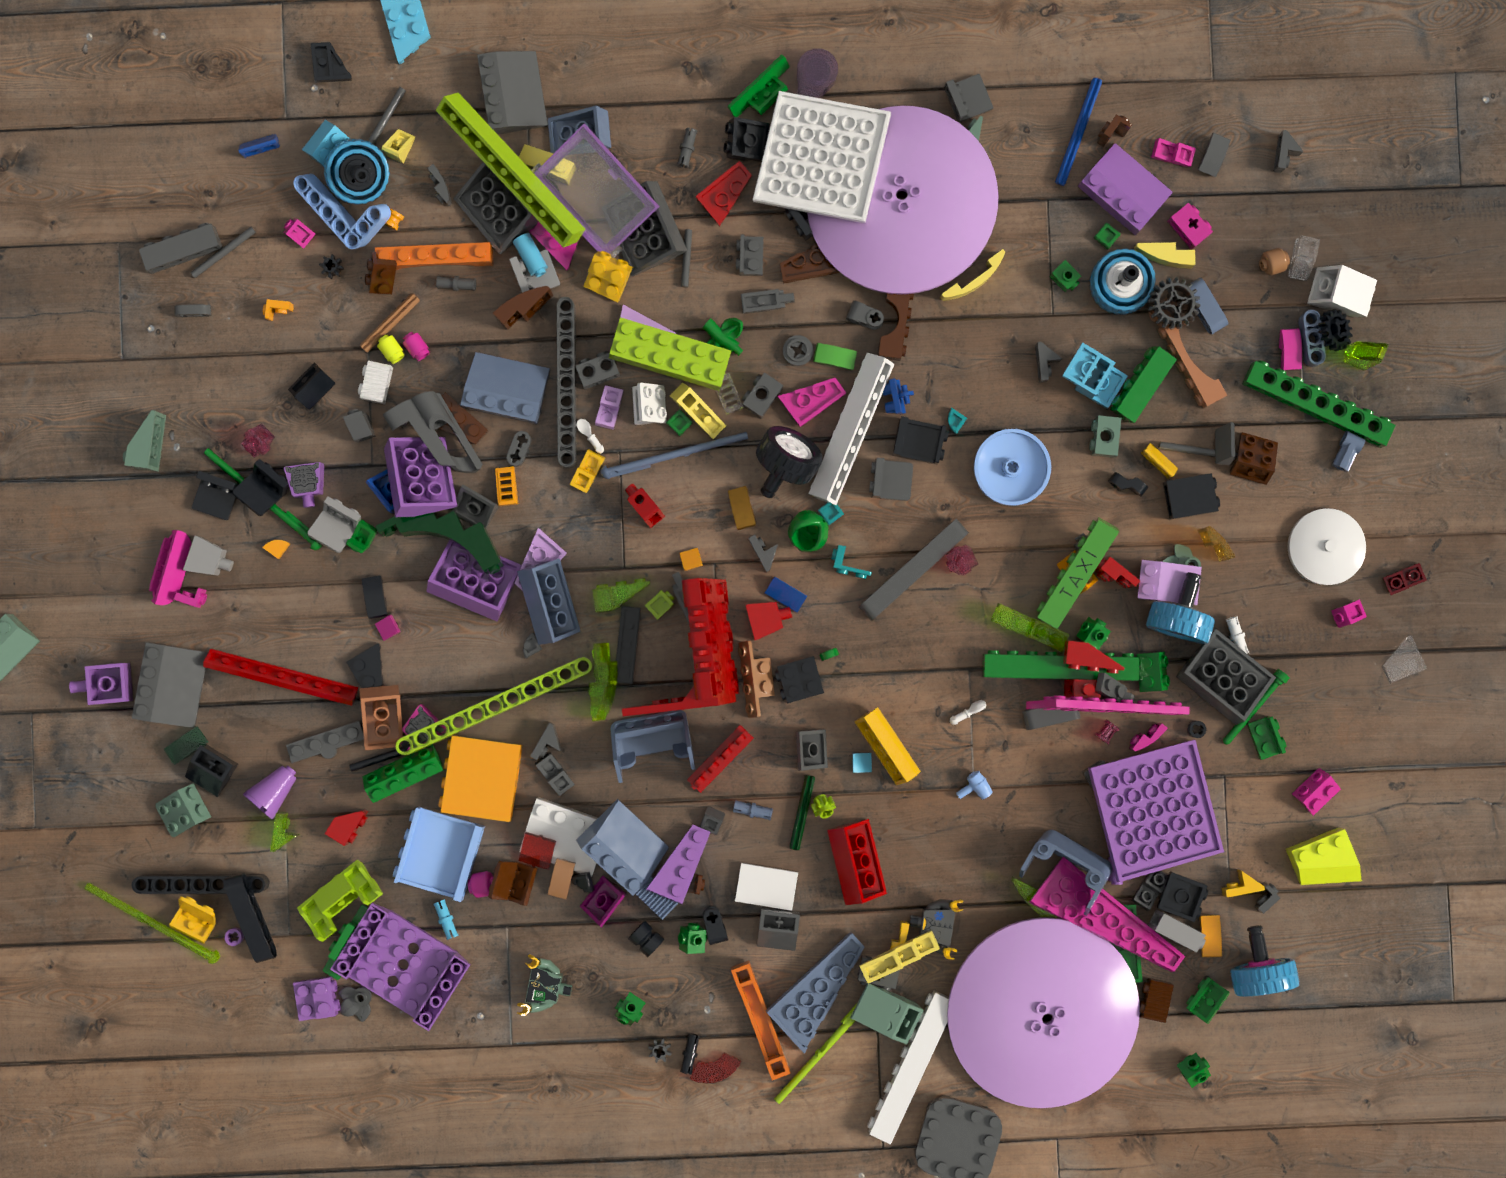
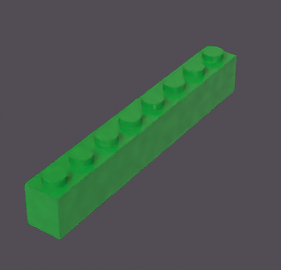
[982,650,1139,681]

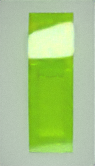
[1011,876,1059,918]

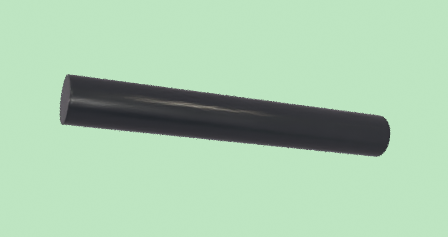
[349,747,407,772]

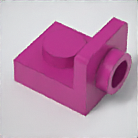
[283,218,315,249]
[174,588,207,608]
[1331,599,1367,628]

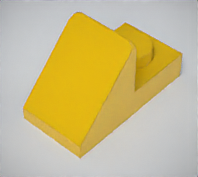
[1221,869,1265,897]

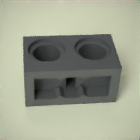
[576,351,620,390]

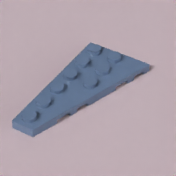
[765,932,865,1054]

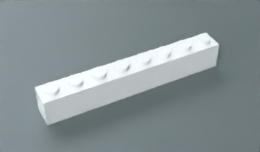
[809,353,894,505]
[867,990,949,1145]

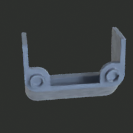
[610,710,695,783]
[1019,830,1112,916]

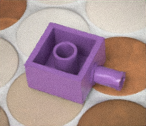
[69,663,133,705]

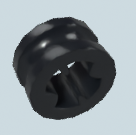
[1187,721,1207,738]

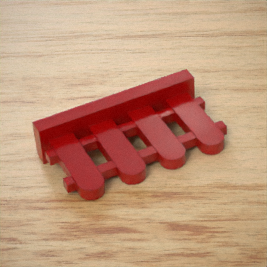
[687,725,754,793]

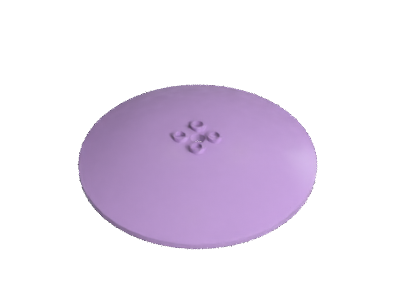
[807,106,998,294]
[947,917,1140,1108]

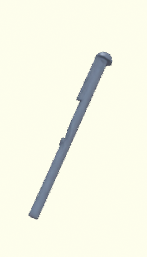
[601,432,748,479]

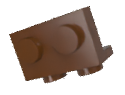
[1098,114,1132,147]
[365,252,397,295]

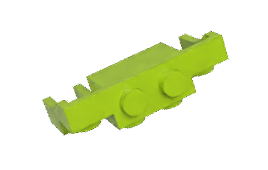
[297,860,383,942]

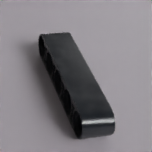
[223,873,277,963]

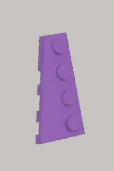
[646,825,710,904]

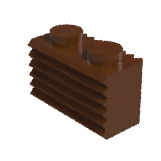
[1139,978,1174,1023]

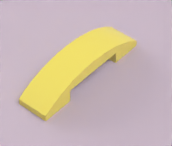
[940,249,1005,301]

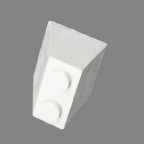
[1307,265,1377,317]

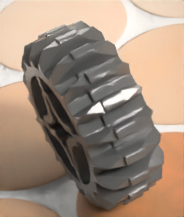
[1147,277,1200,330]

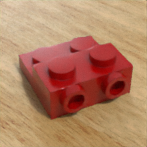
[1095,557,1140,588]

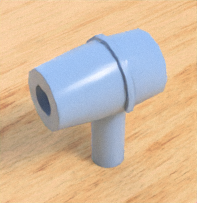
[956,771,993,800]

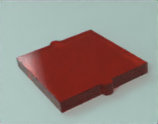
[518,832,556,870]

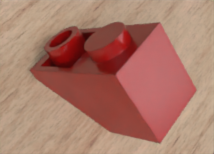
[325,810,368,846]

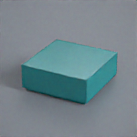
[818,503,844,525]

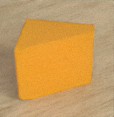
[680,548,703,571]

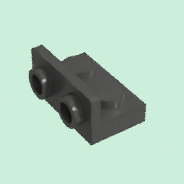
[736,234,764,276]

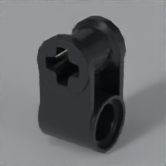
[703,906,728,945]

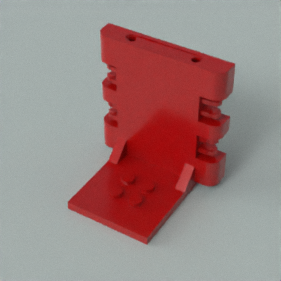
[622,578,740,716]

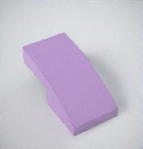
[595,385,623,430]

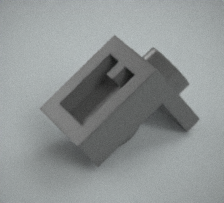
[1254,882,1280,914]

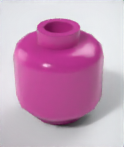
[468,871,493,898]

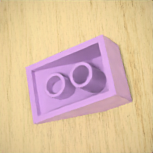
[1138,560,1202,605]

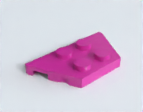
[529,222,580,271]

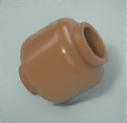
[1259,248,1290,275]

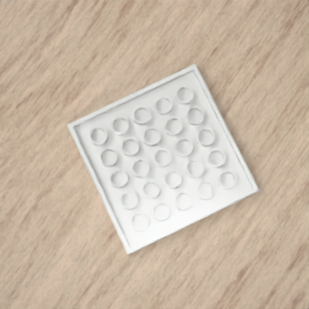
[753,91,891,223]

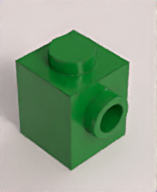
[1049,260,1081,292]

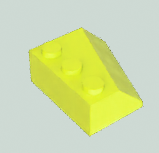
[1286,827,1362,885]

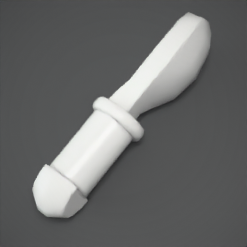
[577,419,604,454]
[950,700,986,725]

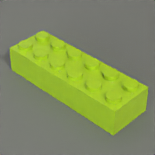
[609,317,731,391]

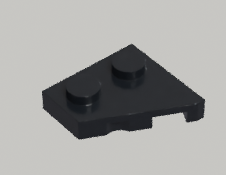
[311,42,352,83]
[346,643,384,688]

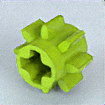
[811,794,836,818]

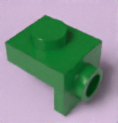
[346,520,377,553]

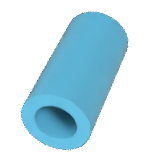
[513,233,548,277]

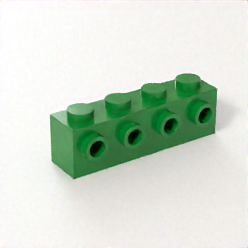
[1110,346,1177,423]
[362,744,443,803]

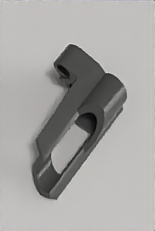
[383,391,483,473]

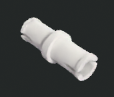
[1226,616,1249,653]

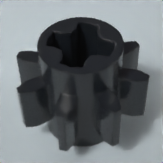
[319,254,344,279]

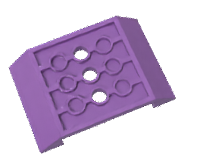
[330,903,471,1031]

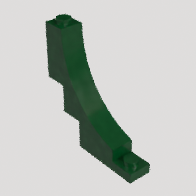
[375,511,504,574]

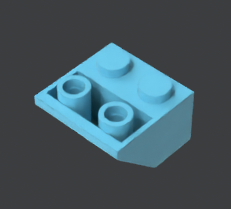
[302,120,350,167]

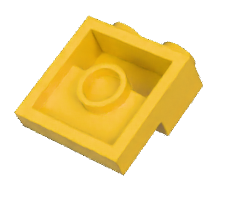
[583,251,633,303]

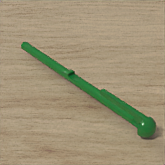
[204,448,322,550]

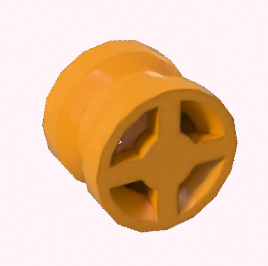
[385,208,404,231]

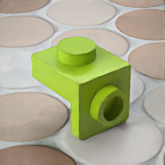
[645,590,675,620]

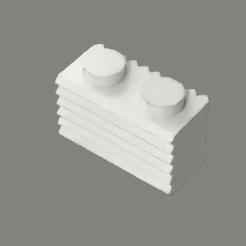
[358,361,393,405]

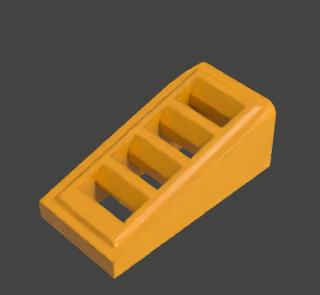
[495,466,519,507]

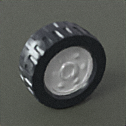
[756,426,822,498]

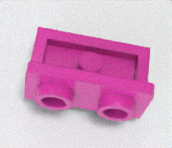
[1292,768,1341,816]

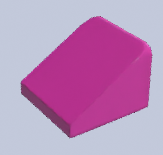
[375,615,401,641]

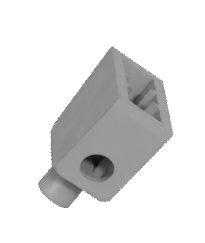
[183,536,234,576]

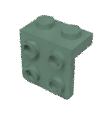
[155,783,211,837]

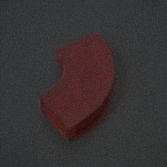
[689,1052,741,1083]

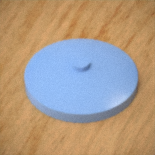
[974,429,1051,506]

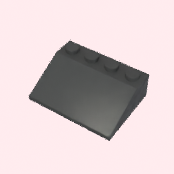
[477,51,548,134]
[453,162,539,254]
[602,181,687,276]
[1176,629,1276,725]
[132,642,208,728]

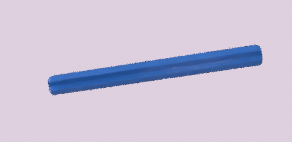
[1055,77,1102,186]

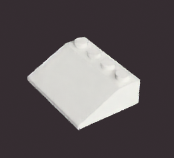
[519,797,598,877]

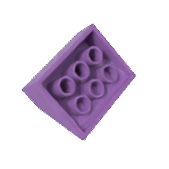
[1078,143,1173,236]
[384,437,457,517]
[427,540,522,621]

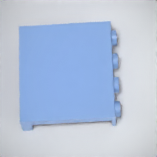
[393,807,485,902]

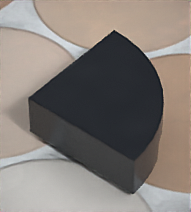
[571,872,595,892]

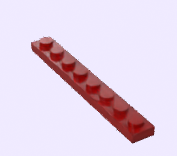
[203,649,359,706]

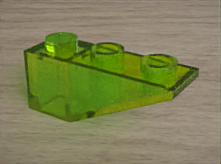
[592,578,651,613]

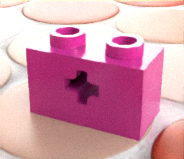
[1167,203,1213,250]

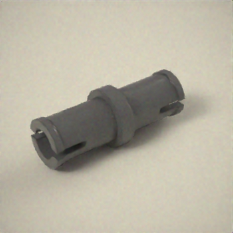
[677,128,698,168]
[436,276,477,291]

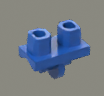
[882,378,914,414]

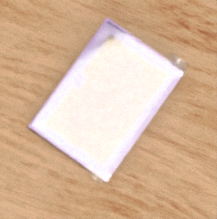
[531,124,660,258]

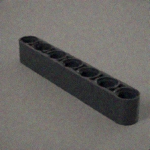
[131,874,270,894]

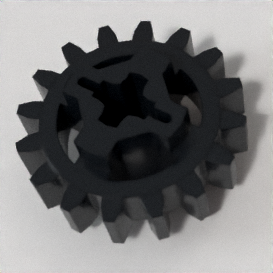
[1318,309,1353,351]

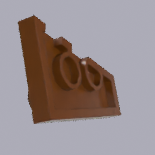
[438,392,488,445]

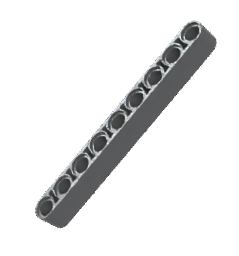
[557,297,577,469]

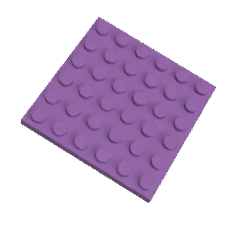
[1088,740,1224,882]

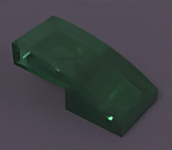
[164,726,208,765]

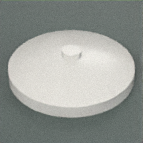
[1288,508,1366,585]

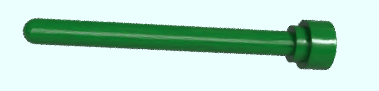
[1223,669,1290,745]

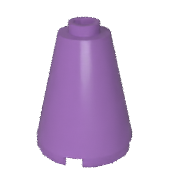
[243,765,296,819]

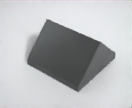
[451,485,499,528]
[796,729,828,771]

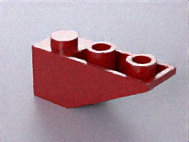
[1063,641,1124,674]

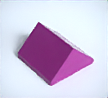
[580,876,627,927]

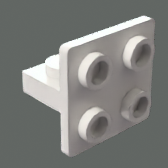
[632,383,667,425]

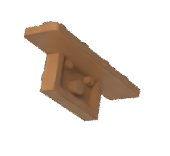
[738,641,775,718]

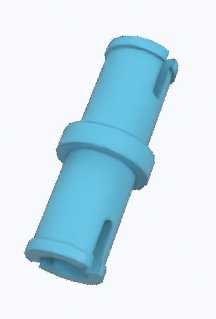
[433,899,459,940]

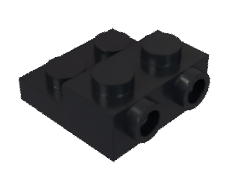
[723,117,770,162]
[774,656,824,704]
[1157,871,1208,922]

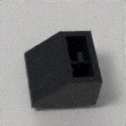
[185,744,238,797]

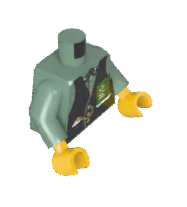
[517,954,572,1016]

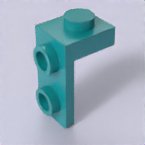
[831,545,872,579]

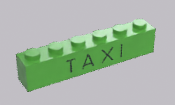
[1036,517,1119,629]

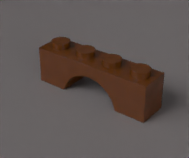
[878,293,914,361]

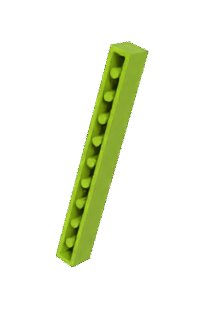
[436,93,586,248]

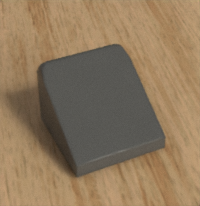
[700,806,725,835]

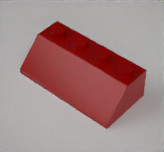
[827,819,887,905]

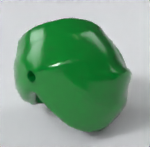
[788,510,829,552]

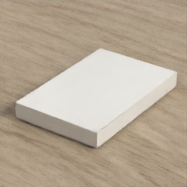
[735,863,798,911]

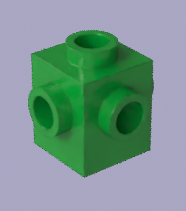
[1076,617,1111,650]
[678,923,707,954]
[614,992,646,1026]
[1177,1053,1211,1088]

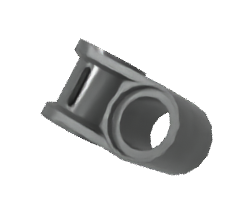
[846,301,884,330]

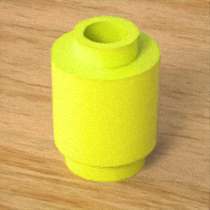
[377,335,405,364]

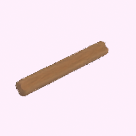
[360,293,420,352]

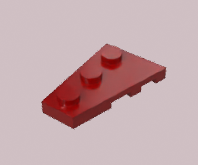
[695,161,752,227]

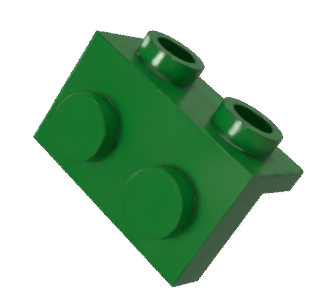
[1137,652,1170,692]
[1186,977,1230,1024]

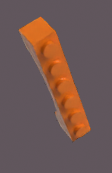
[375,242,493,270]
[731,960,790,1081]

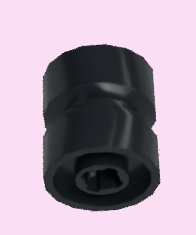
[628,921,664,957]

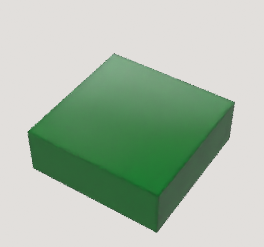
[1094,222,1121,250]
[666,409,693,436]

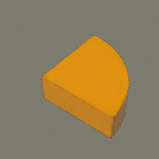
[263,540,290,559]

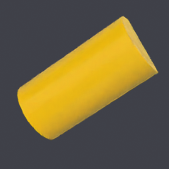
[854,707,921,785]

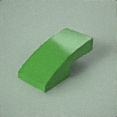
[813,343,857,370]

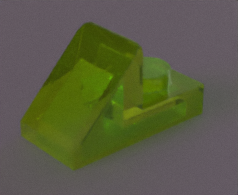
[270,812,300,852]

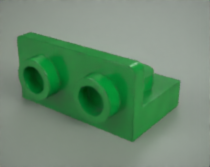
[1247,716,1287,760]

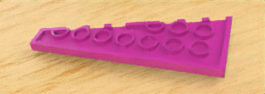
[1026,696,1190,715]
[1029,857,1185,972]

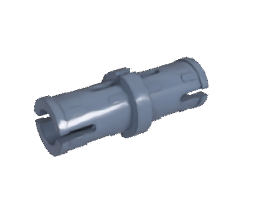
[733,800,773,820]

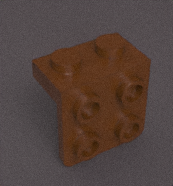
[488,861,538,906]

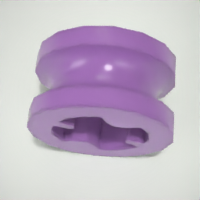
[225,928,244,946]

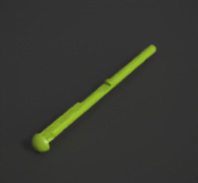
[774,1004,857,1104]

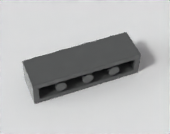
[139,223,223,274]

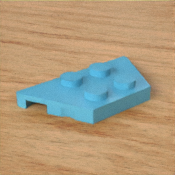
[380,0,431,64]

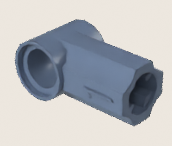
[1332,431,1365,472]

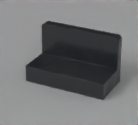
[288,362,335,410]

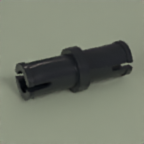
[680,1033,700,1075]

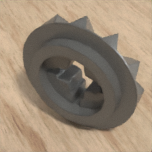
[783,335,813,366]

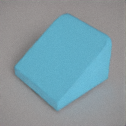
[852,753,872,773]

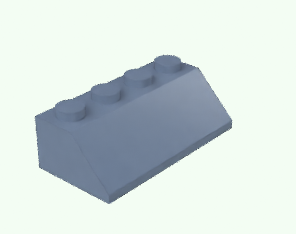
[517,558,581,645]

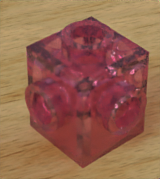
[241,423,275,458]
[946,545,979,575]

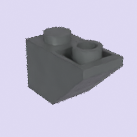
[343,409,376,443]

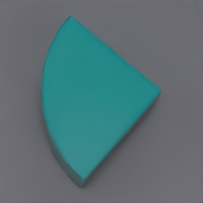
[948,408,967,434]

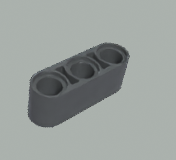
[1022,708,1081,730]

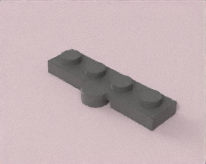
[286,721,364,763]

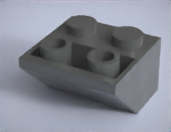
[757,908,800,951]

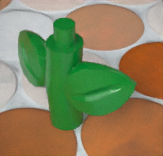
[702,318,743,356]

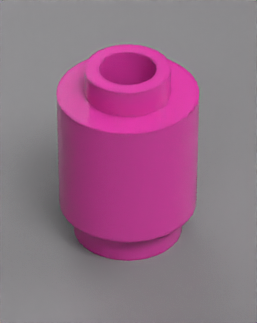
[402,332,430,361]

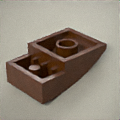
[493,286,554,330]

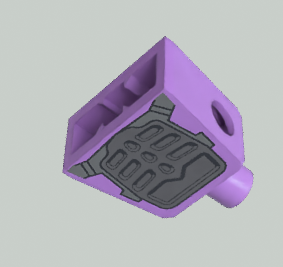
[284,462,324,508]

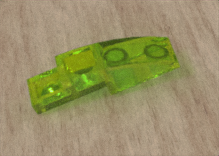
[991,603,1070,652]
[588,643,618,721]

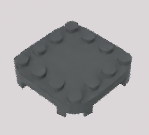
[914,1095,1002,1178]

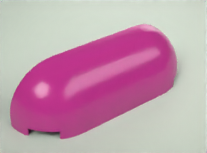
[149,530,192,605]

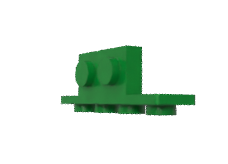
[728,55,790,117]
[323,904,369,980]

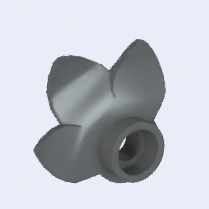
[338,986,372,1022]

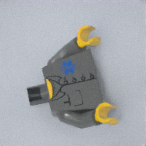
[909,899,963,960]

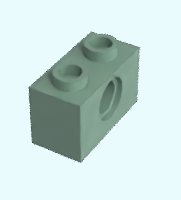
[1089,415,1121,458]

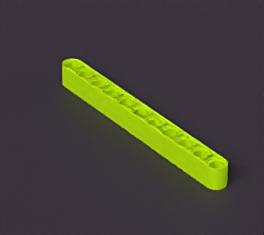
[395,657,592,755]

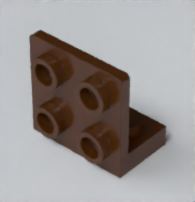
[1230,432,1278,485]

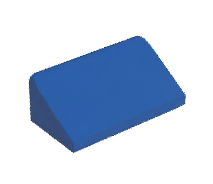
[238,134,280,158]
[765,576,807,613]

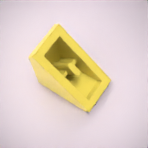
[382,129,415,164]

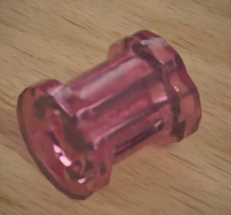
[1094,719,1120,745]

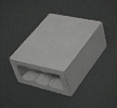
[1148,909,1206,952]

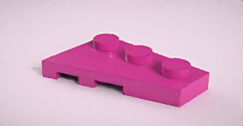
[778,378,846,427]

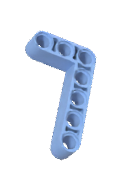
[293,173,391,249]

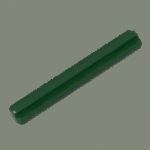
[789,775,815,851]

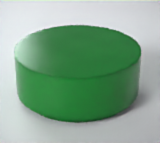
[819,648,839,661]

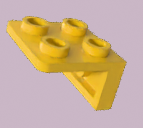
[169,896,216,944]

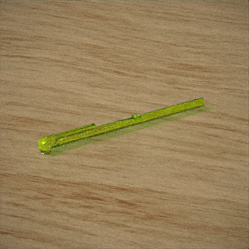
[84,883,220,964]

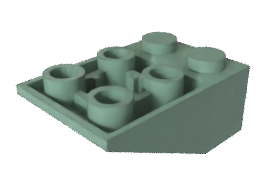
[850,983,924,1045]

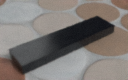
[613,606,641,684]

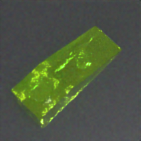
[1343,341,1389,371]

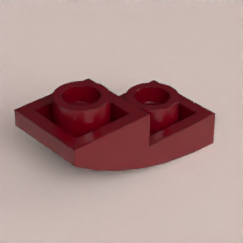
[1383,563,1427,595]

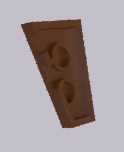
[780,243,839,284]

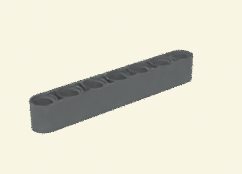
[859,519,969,621]

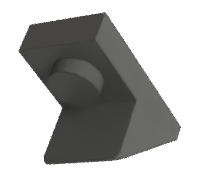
[1273,130,1303,173]
[1035,342,1062,383]
[748,535,778,573]
[530,722,562,760]

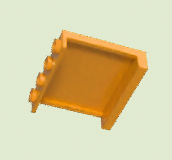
[438,735,523,822]

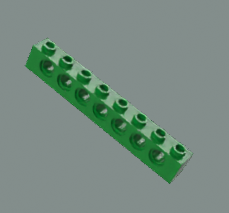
[1242,360,1396,448]

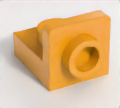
[263,299,294,321]

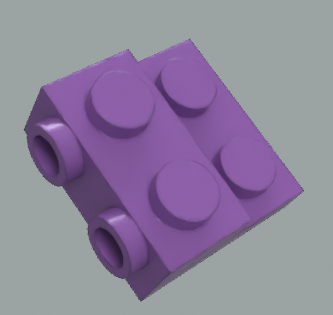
[293,976,340,1021]

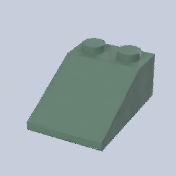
[123,410,166,472]

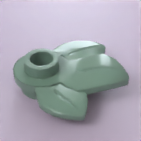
[1162,544,1201,567]

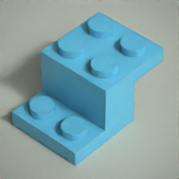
[1062,343,1128,409]

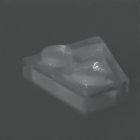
[1382,635,1427,684]

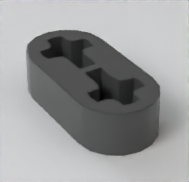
[174,304,211,317]
[507,431,532,467]

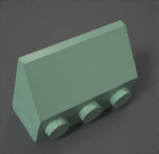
[0,614,40,682]

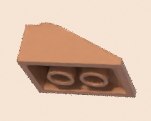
[359,685,403,750]

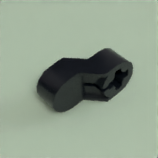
[1108,472,1148,497]

